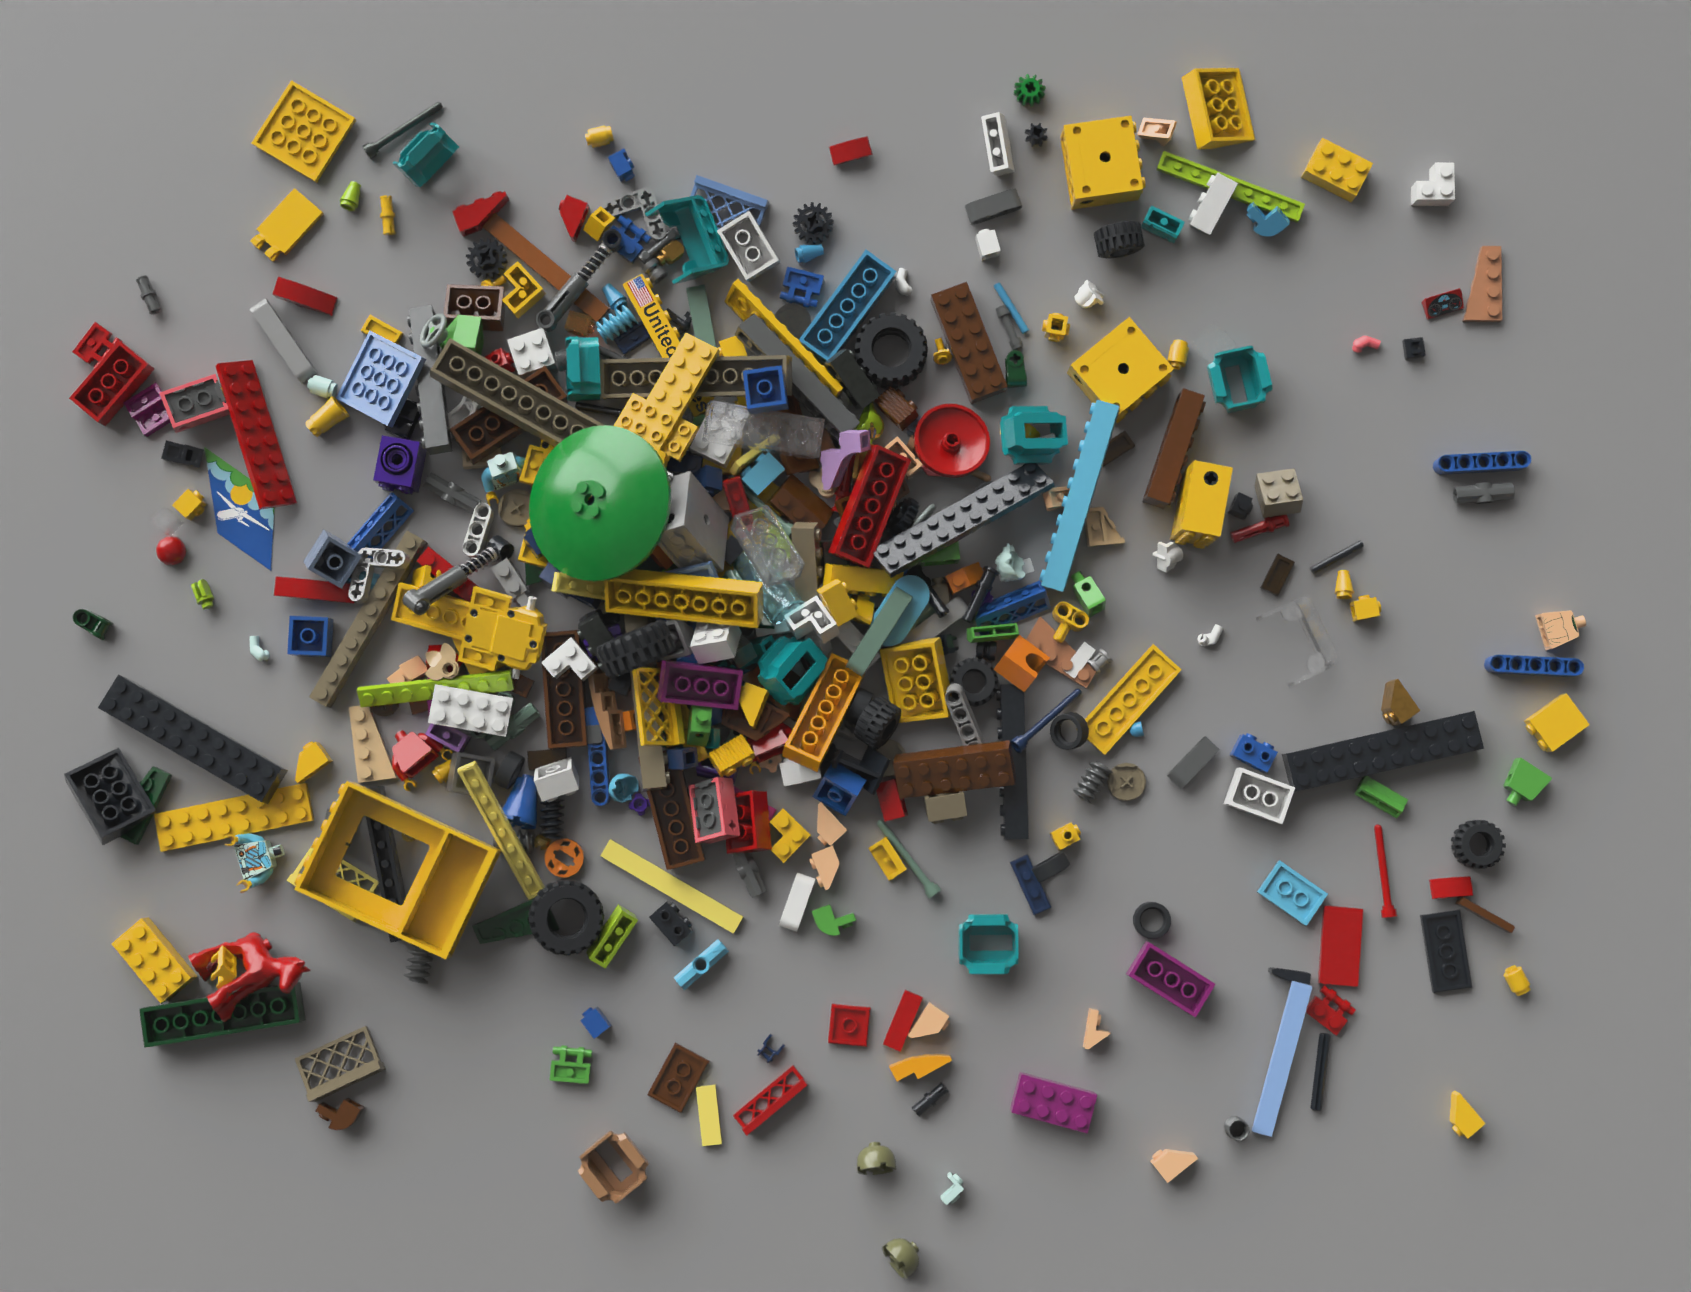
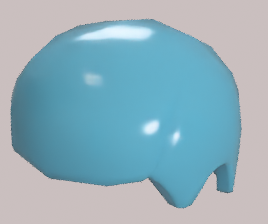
[608,773,639,803]

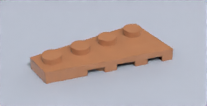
[1462,246,1502,322]
[1026,616,1096,689]

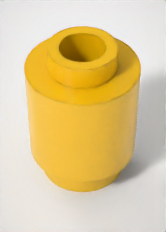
[585,125,614,148]
[1167,340,1189,370]
[1503,965,1530,996]

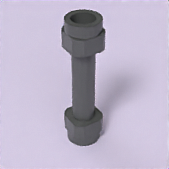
[638,228,680,265]
[995,305,1023,350]

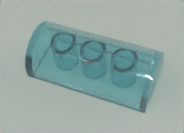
[733,545,804,626]

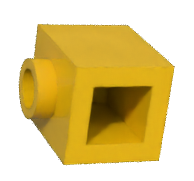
[583,206,615,242]
[172,489,207,521]
[1349,595,1381,622]
[1050,822,1081,850]

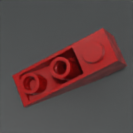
[452,191,509,237]

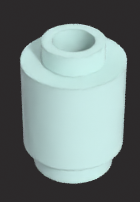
[307,375,338,399]

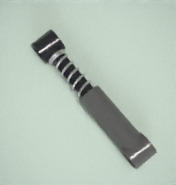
[536,229,624,332]
[403,535,514,615]

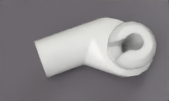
[895,268,912,296]
[1197,624,1224,646]

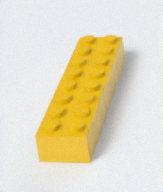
[604,569,763,628]

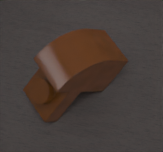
[315,1098,365,1130]

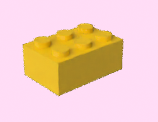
[1301,138,1373,202]

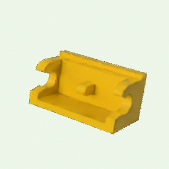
[411,565,441,588]
[868,837,907,880]
[211,945,237,989]

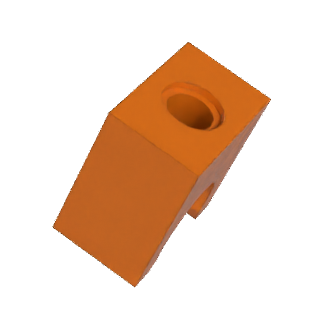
[993,635,1050,692]

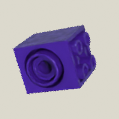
[373,435,427,495]

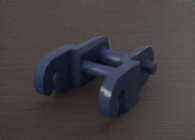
[757,1033,785,1064]

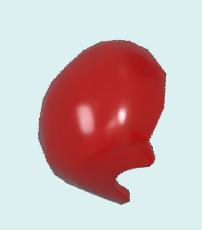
[156,536,186,565]

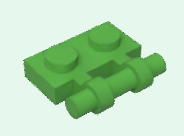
[550,1045,593,1084]

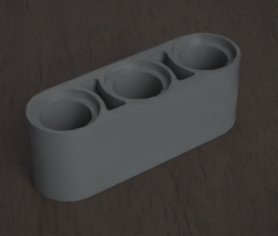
[965,188,1022,225]
[1167,736,1220,789]

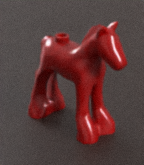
[188,932,311,1022]

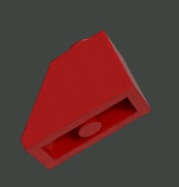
[558,195,590,242]

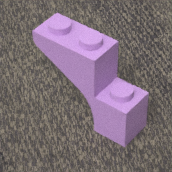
[820,430,871,490]

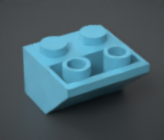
[740,452,785,496]

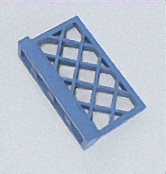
[691,175,769,230]

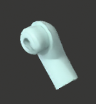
[249,636,270,661]

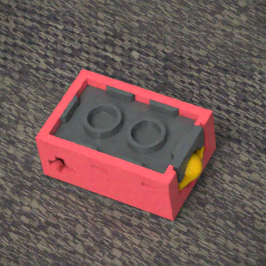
[160,374,230,433]
[688,777,740,844]

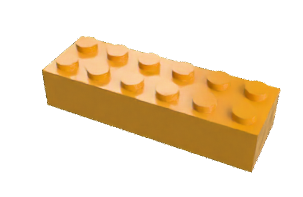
[782,653,866,772]

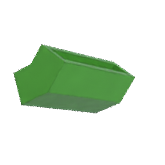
[967,623,1019,643]
[1355,776,1408,818]

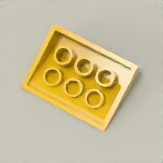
[1181,68,1255,149]
[880,637,952,723]

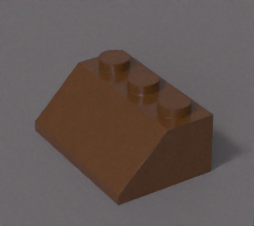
[443,284,505,331]
[767,475,834,530]

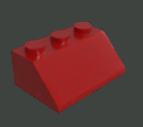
[726,790,772,854]

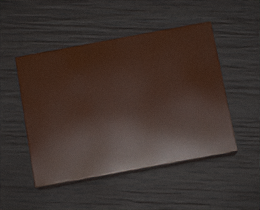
[647,1042,709,1113]

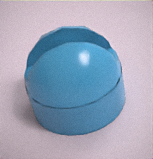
[1130,721,1144,737]

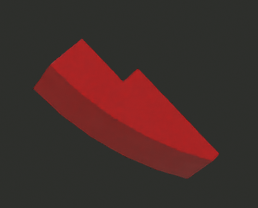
[273,276,338,316]

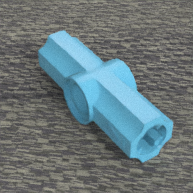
[674,939,729,990]

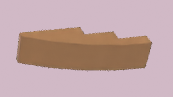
[588,673,627,750]

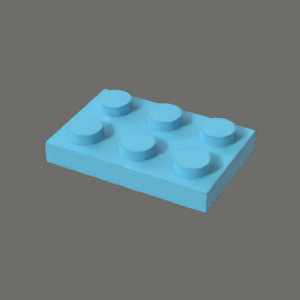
[1257,860,1328,926]

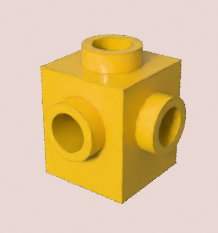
[1042,313,1070,342]

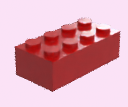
[69,340,155,426]

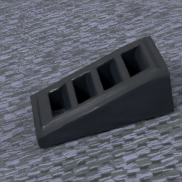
[1268,967,1311,985]

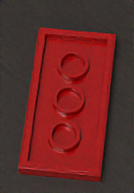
[1318,905,1363,987]

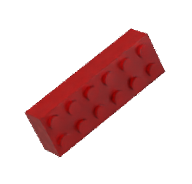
[828,445,911,568]

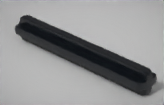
[1310,1033,1331,1111]

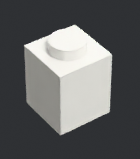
[975,229,1001,261]

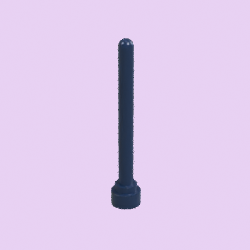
[1010,689,1082,753]

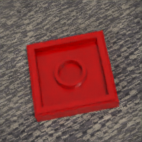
[828,1004,870,1047]

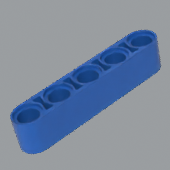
[1433,451,1531,475]
[1484,655,1584,677]
[588,730,611,806]

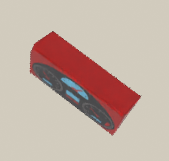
[1422,288,1464,320]

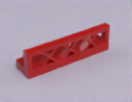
[733,1065,808,1135]

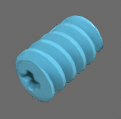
[596,305,638,344]

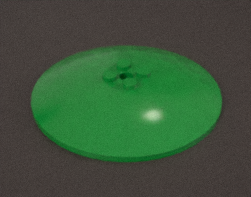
[529,425,671,582]

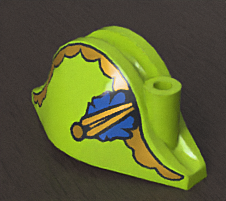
[856,401,884,444]

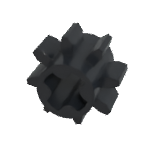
[1025,123,1048,147]

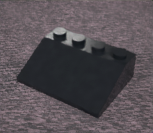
[64,748,156,845]

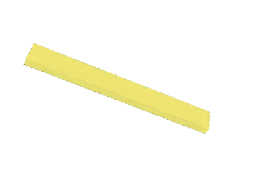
[457,761,545,900]
[600,839,743,934]

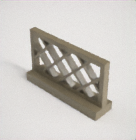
[295,1026,386,1102]

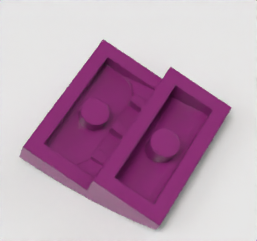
[124,382,170,437]

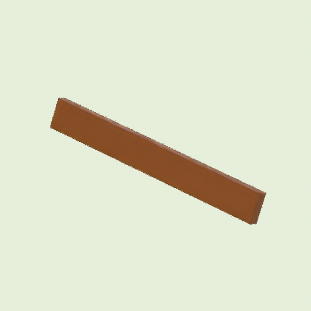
[483,213,610,322]

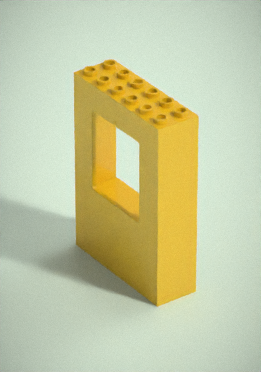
[294,781,502,959]

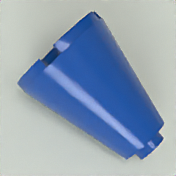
[502,774,537,830]

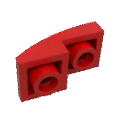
[829,136,873,165]
[1429,876,1473,899]

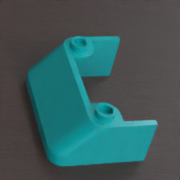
[645,195,729,284]

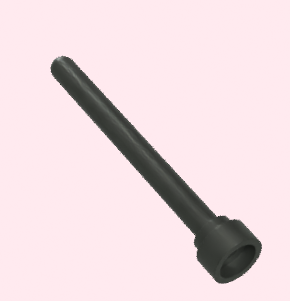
[362,102,443,159]

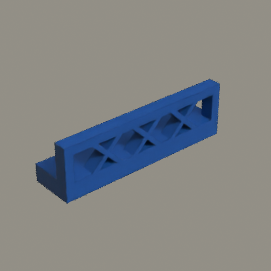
[347,492,414,560]
[975,580,1051,636]

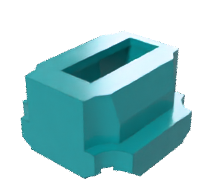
[393,123,459,188]
[565,337,601,401]
[1207,346,1273,413]
[1000,406,1068,465]
[757,636,828,705]
[958,914,1019,974]

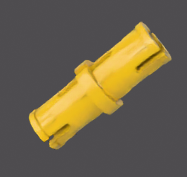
[380,195,395,236]

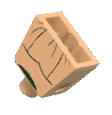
[1535,610,1586,650]

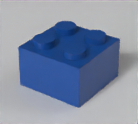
[743,365,789,414]
[287,616,334,657]
[812,763,866,816]

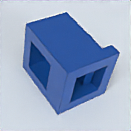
[608,148,635,182]

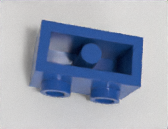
[1230,733,1278,773]

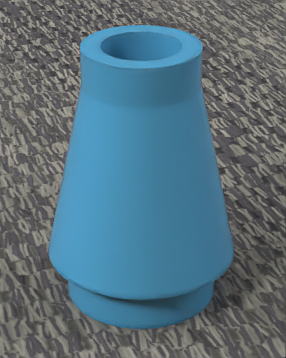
[795,244,824,264]
[602,283,628,311]

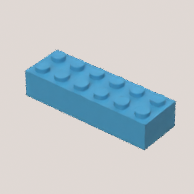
[799,250,897,363]

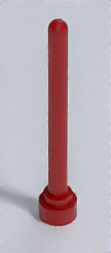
[1374,824,1397,918]

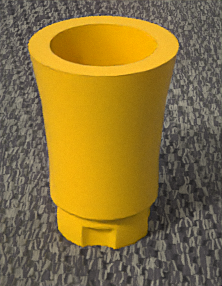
[306,396,350,437]

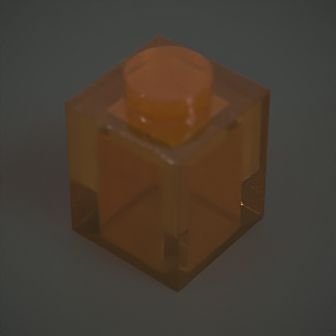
[564,310,595,337]

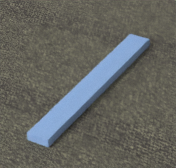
[1252,981,1312,1137]

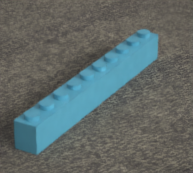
[1039,400,1120,592]

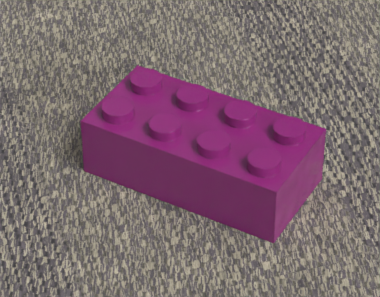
[657,660,743,710]
[1126,941,1216,1018]
[1010,1072,1097,1134]

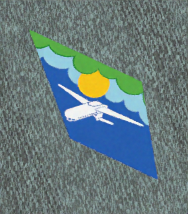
[204,447,274,571]

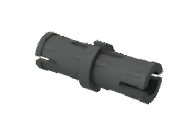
[136,275,161,315]

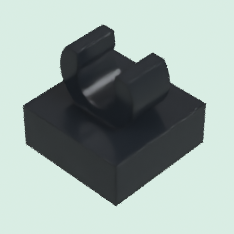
[1402,337,1426,359]
[939,634,959,656]

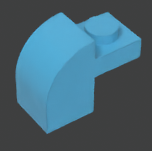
[1247,202,1290,236]

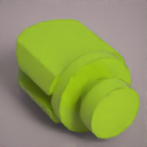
[191,579,214,610]

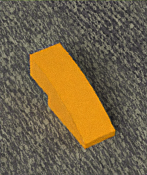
[889,1054,952,1081]

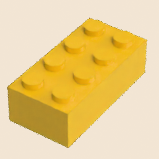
[112,917,197,1004]

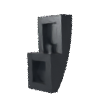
[161,440,204,468]

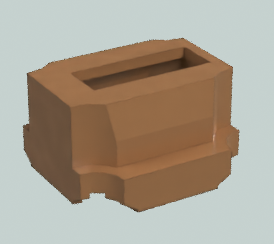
[578,1131,649,1203]

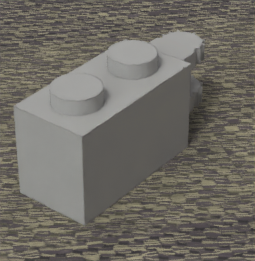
[491,558,531,607]

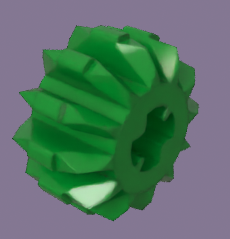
[1014,74,1046,107]

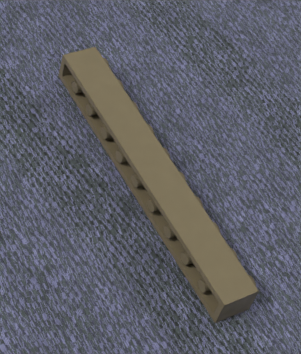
[309,531,428,708]
[624,614,670,791]

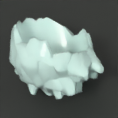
[995,543,1025,582]

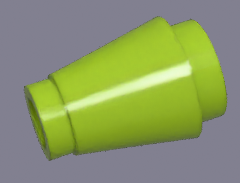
[340,181,361,211]

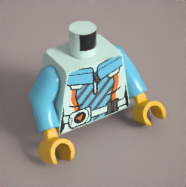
[481,452,532,506]
[223,833,285,893]

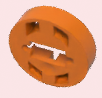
[545,838,584,877]

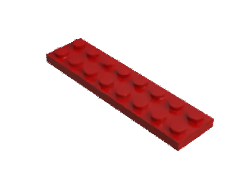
[215,360,297,510]

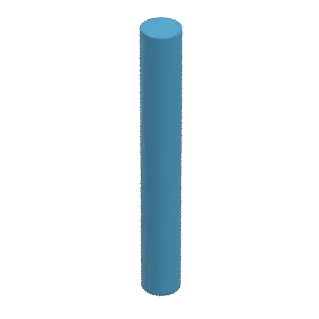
[993,282,1029,334]

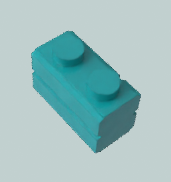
[1141,205,1185,244]

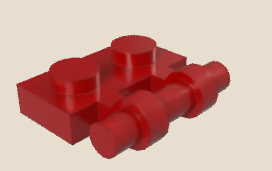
[72,322,123,368]
[1305,985,1356,1036]

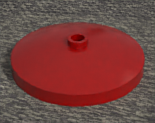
[914,404,990,478]

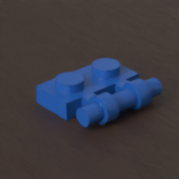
[602,215,652,264]
[780,267,824,308]

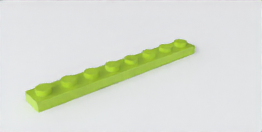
[1156,151,1305,223]
[357,670,514,708]

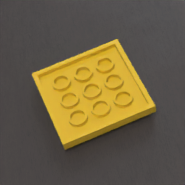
[252,80,356,183]

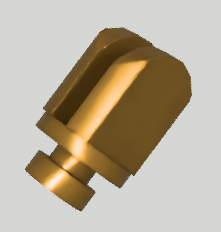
[656,240,684,266]

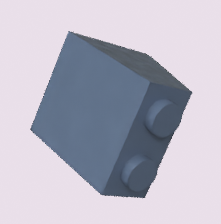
[303,529,362,589]

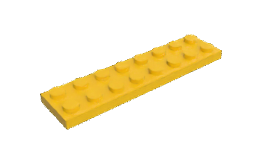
[724,279,843,398]
[154,783,314,852]

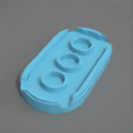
[870,575,930,646]

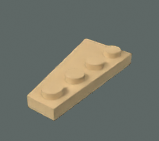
[349,705,398,783]

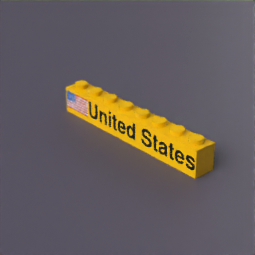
[622,274,714,418]

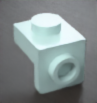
[940,1172,964,1205]

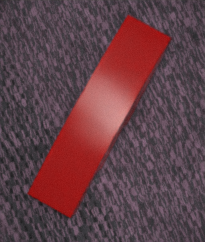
[273,576,354,604]

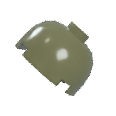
[857,1142,896,1175]
[882,1238,919,1279]

